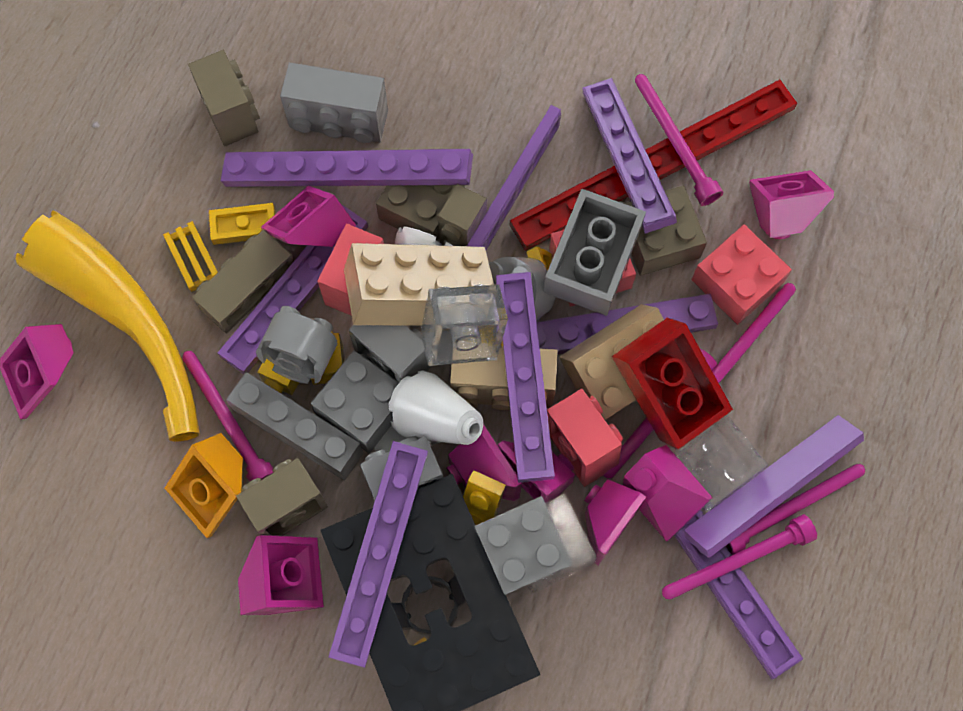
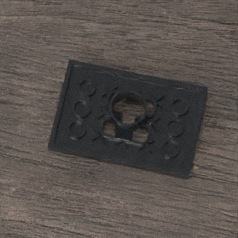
[320,474,541,711]

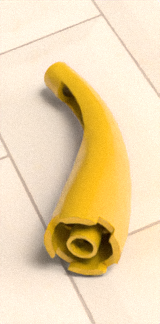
[16,210,200,442]

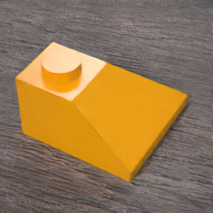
[164,433,243,538]

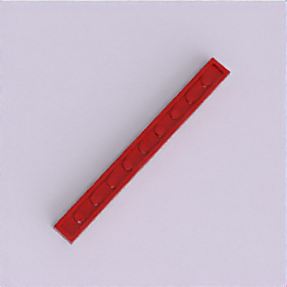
[509,79,797,251]

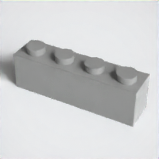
[226,372,363,481]

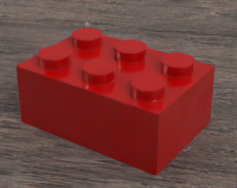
[611,317,733,450]

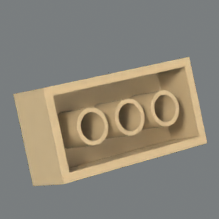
[344,243,498,326]

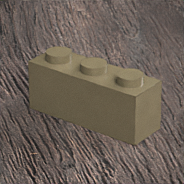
[192,230,294,334]

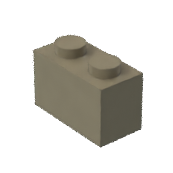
[438,184,487,246]

